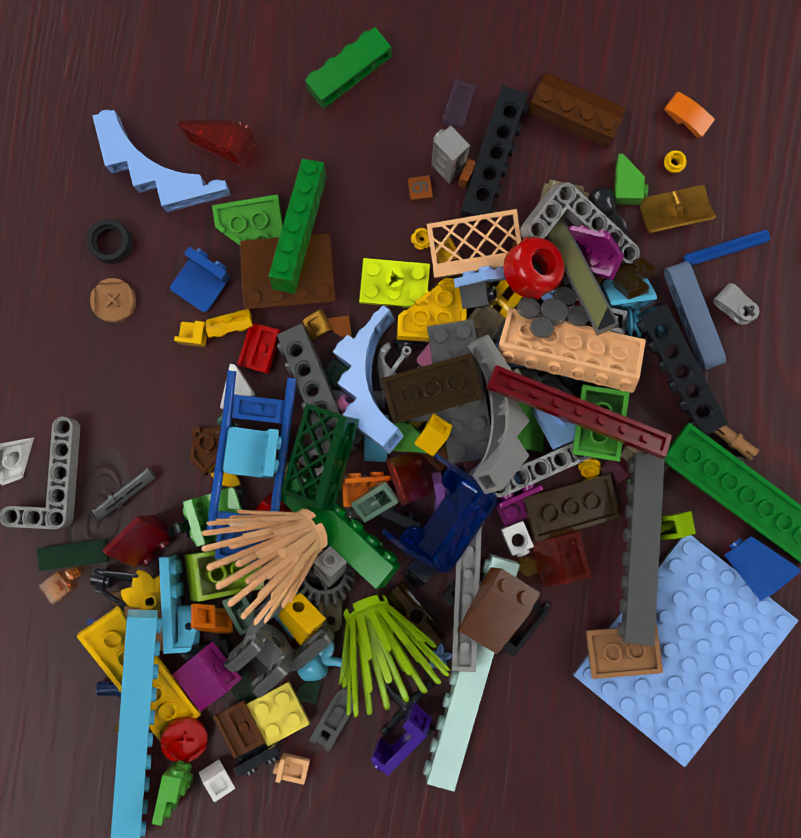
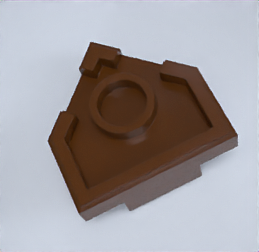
[190,427,221,476]

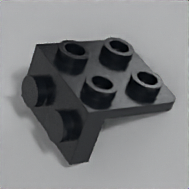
[233,740,283,778]

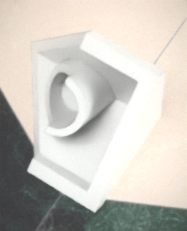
[0,437,34,486]

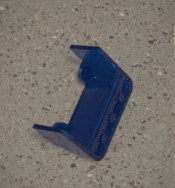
[382,453,497,573]

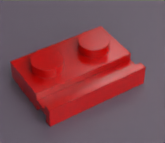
[237,323,282,374]

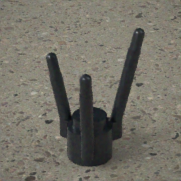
[90,568,139,607]

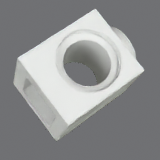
[500,521,534,557]
[199,759,235,802]

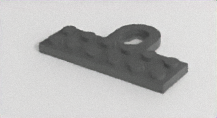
[407,319,491,464]

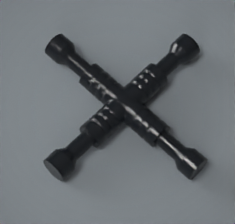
[380,679,435,737]

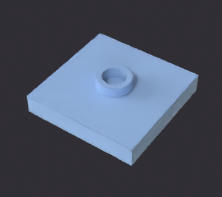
[532,392,575,450]

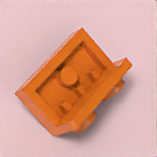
[341,472,391,507]

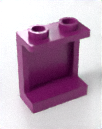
[172,642,242,711]

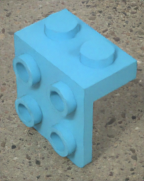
[223,427,282,479]

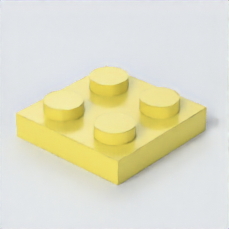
[247,681,310,746]

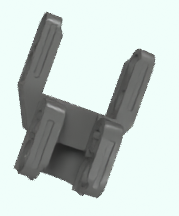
[224,593,335,698]

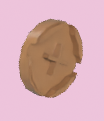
[90,278,136,323]

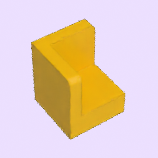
[174,321,207,348]
[414,413,453,456]

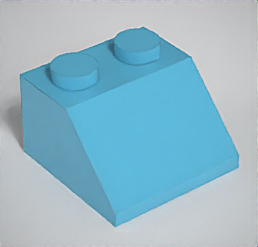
[600,278,657,310]

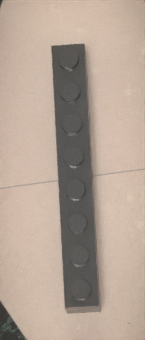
[618,453,665,646]

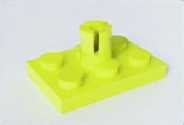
[359,258,430,308]

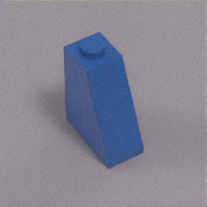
[724,536,801,601]

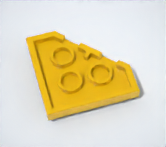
[397,278,466,342]

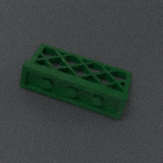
[281,403,359,511]

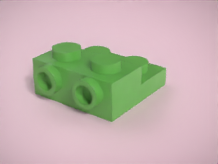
[152,761,193,826]

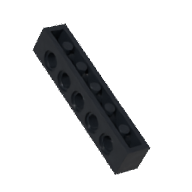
[460,85,529,224]
[636,302,728,435]

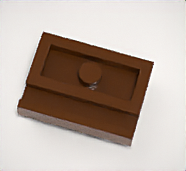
[213,699,265,759]

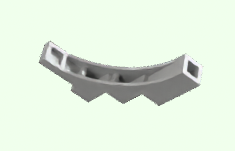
[467,335,529,494]

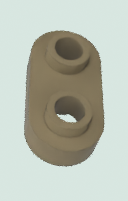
[319,586,343,633]

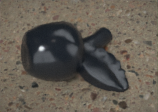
[589,188,627,234]

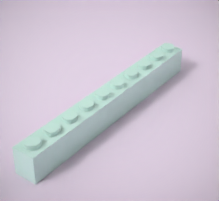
[423,554,520,791]

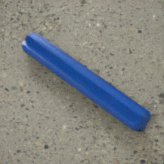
[683,230,770,266]

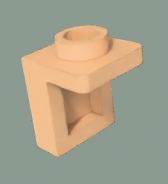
[273,753,310,785]

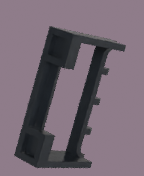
[440,547,552,657]

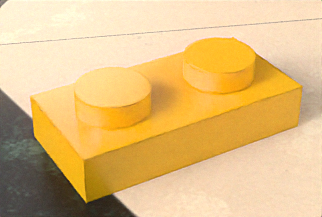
[206,309,253,337]

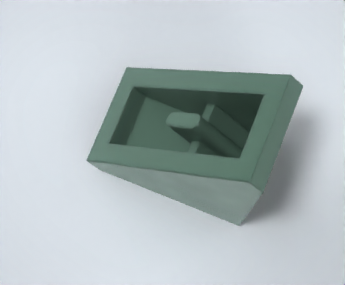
[351,481,400,523]

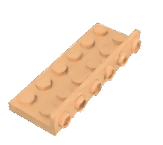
[498,308,646,393]

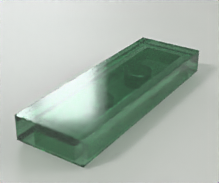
[37,539,110,571]

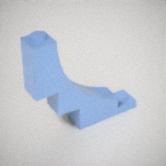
[93,110,231,212]

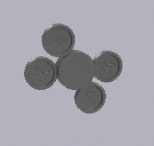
[517,287,589,338]

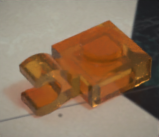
[39,566,82,605]

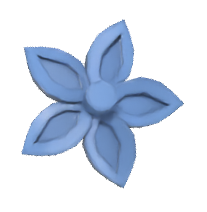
[429,643,452,669]

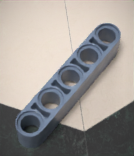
[664,261,726,371]

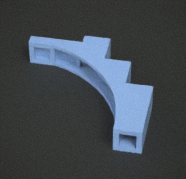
[333,306,404,454]

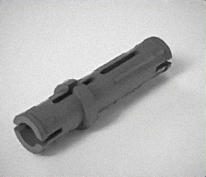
[92,467,156,521]

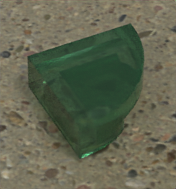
[296,680,321,704]

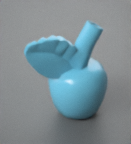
[297,641,342,681]

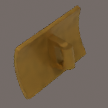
[639,185,716,233]

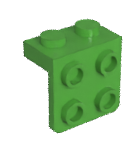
[183,487,242,547]

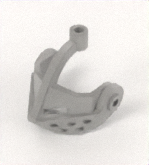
[377,342,423,389]

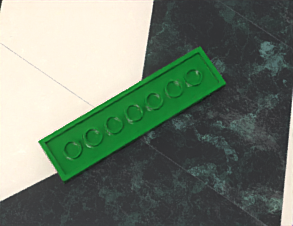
[664,423,801,563]

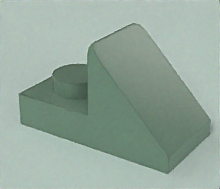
[223,593,255,635]

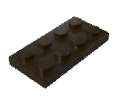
[381,353,484,424]
[523,473,620,542]

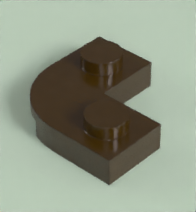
[612,258,656,300]

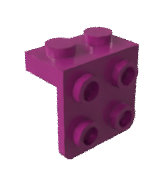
[568,225,624,280]

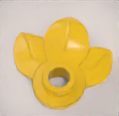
[121,570,161,611]

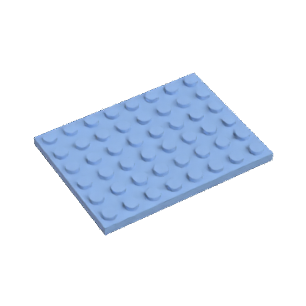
[573,535,799,767]

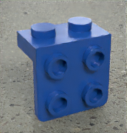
[170,247,231,312]

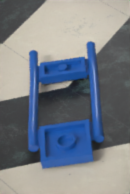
[207,370,296,563]

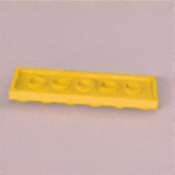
[77,606,201,742]

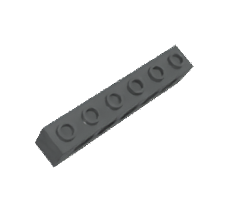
[277,323,357,455]

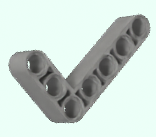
[520,182,640,264]
[0,417,80,529]

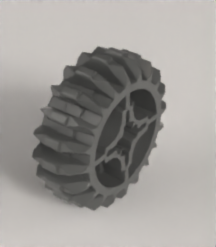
[298,548,355,608]

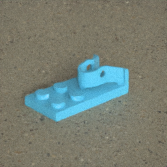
[159,554,200,654]

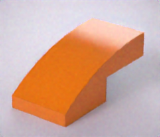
[664,92,715,138]
[191,604,233,634]

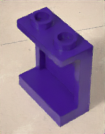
[371,702,431,776]

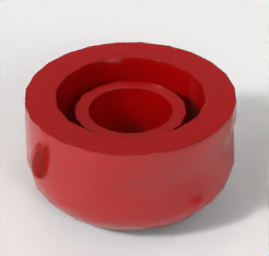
[503,237,565,300]

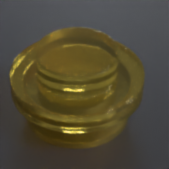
[518,556,538,577]

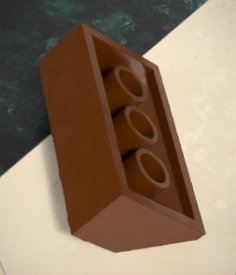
[528,72,626,148]

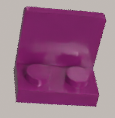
[494,483,543,527]

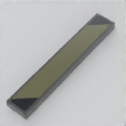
[546,212,619,336]

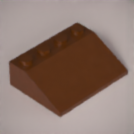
[240,233,336,309]

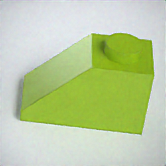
[660,511,696,540]

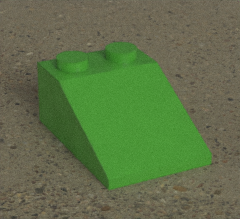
[572,385,630,462]

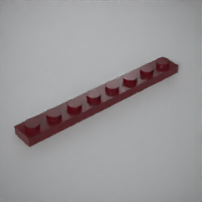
[486,365,672,459]

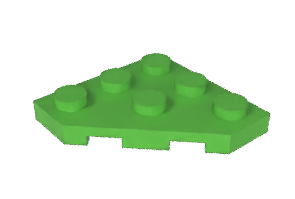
[212,194,283,245]

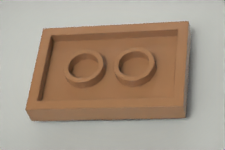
[585,625,663,679]

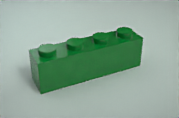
[305,27,392,109]

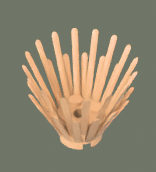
[201,509,328,625]

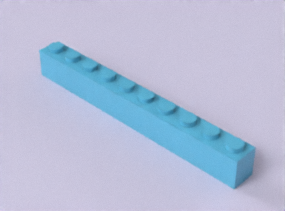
[111,609,162,838]

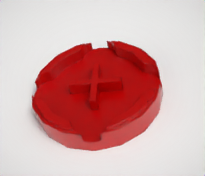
[160,716,208,763]

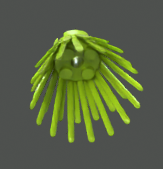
[339,595,450,718]

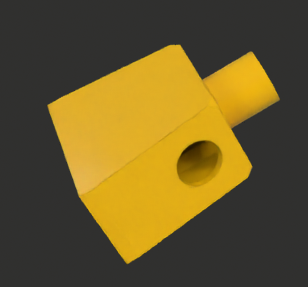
[278,593,326,646]

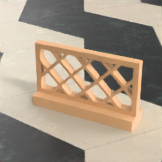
[427,209,521,279]

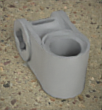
[713,283,760,325]

